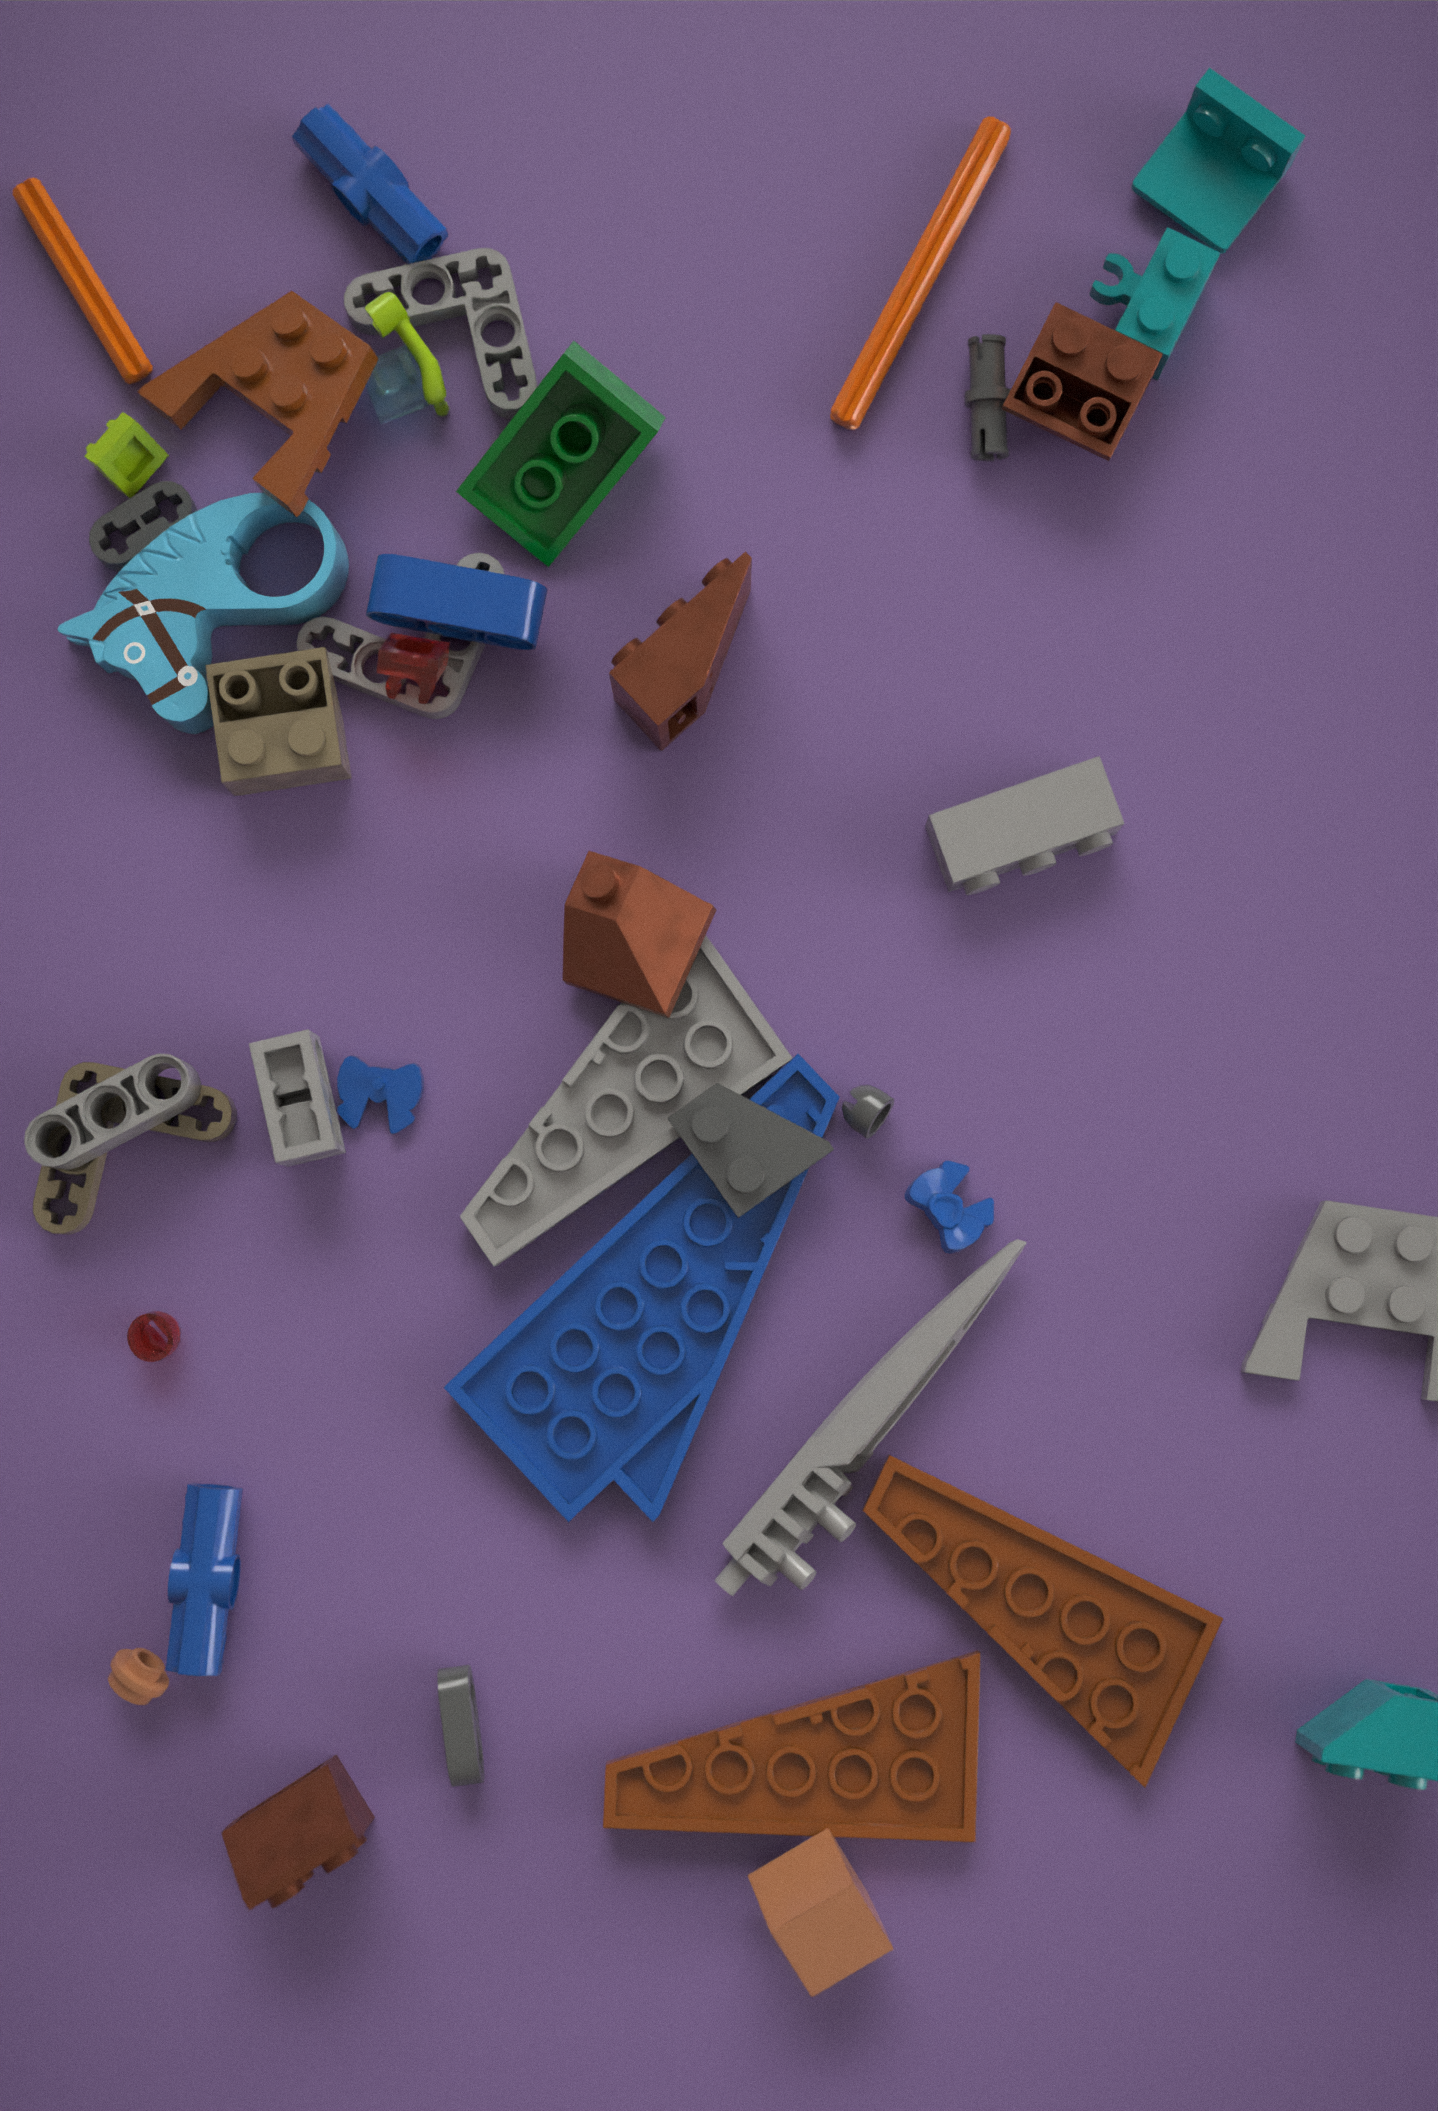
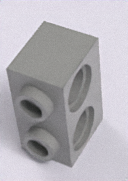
[249,1029,346,1167]

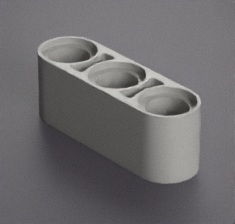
[24,1053,201,1170]

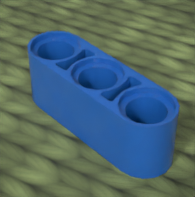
[366,554,548,650]

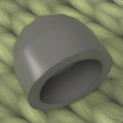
[842,1085,894,1139]

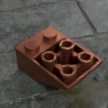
[609,551,752,751]

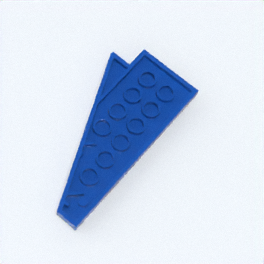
[443,1053,840,1522]

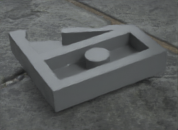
[667,1083,834,1218]

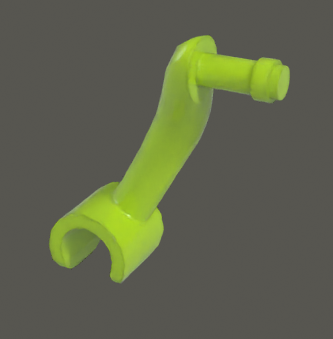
[365,292,449,416]

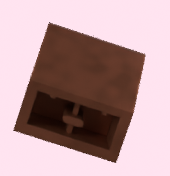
[1002,302,1163,461]
[221,1754,375,1911]

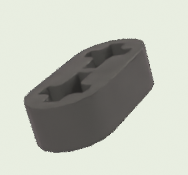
[89,481,198,572]
[437,1665,484,1787]

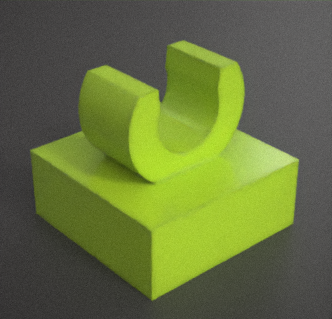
[84,412,169,498]

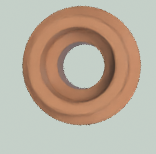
[108,1648,169,1705]

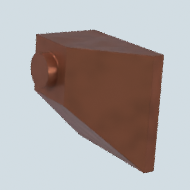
[562,851,717,1018]

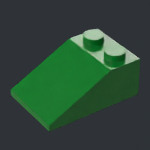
[456,341,666,567]

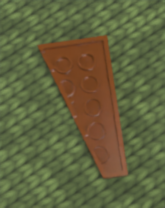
[603,1650,981,1842]

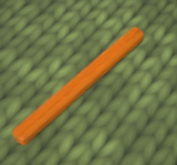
[830,116,1011,430]

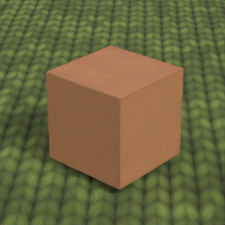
[747,1828,894,1997]

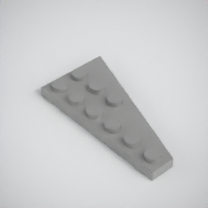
[459,935,793,1267]

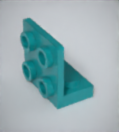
[1131,67,1306,254]

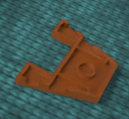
[138,290,379,517]

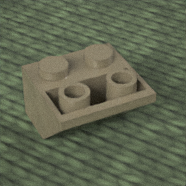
[205,647,352,796]

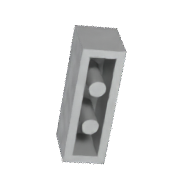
[925,756,1124,896]

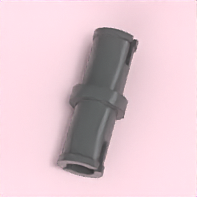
[964,334,1010,461]

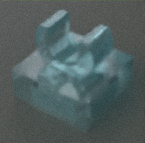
[366,345,431,424]

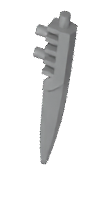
[714,1239,1027,1596]

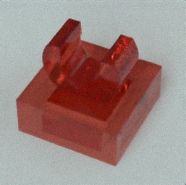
[377,633,450,705]

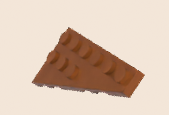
[862,1454,1224,1788]

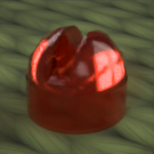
[127,1311,181,1362]

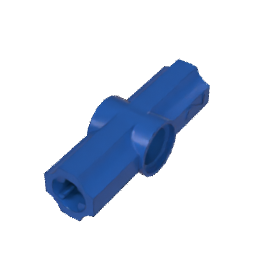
[292,104,448,264]
[165,1483,243,1676]

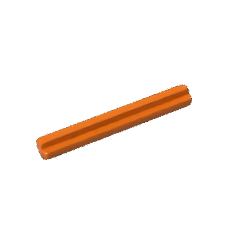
[12,177,153,384]

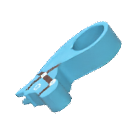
[57,493,349,734]

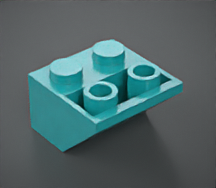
[1295,1679,1438,1790]

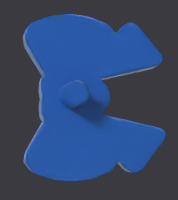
[337,1055,424,1134]
[904,1161,994,1254]

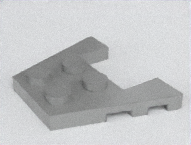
[1241,1200,1438,1402]

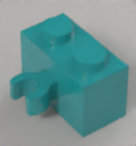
[1089,227,1220,380]

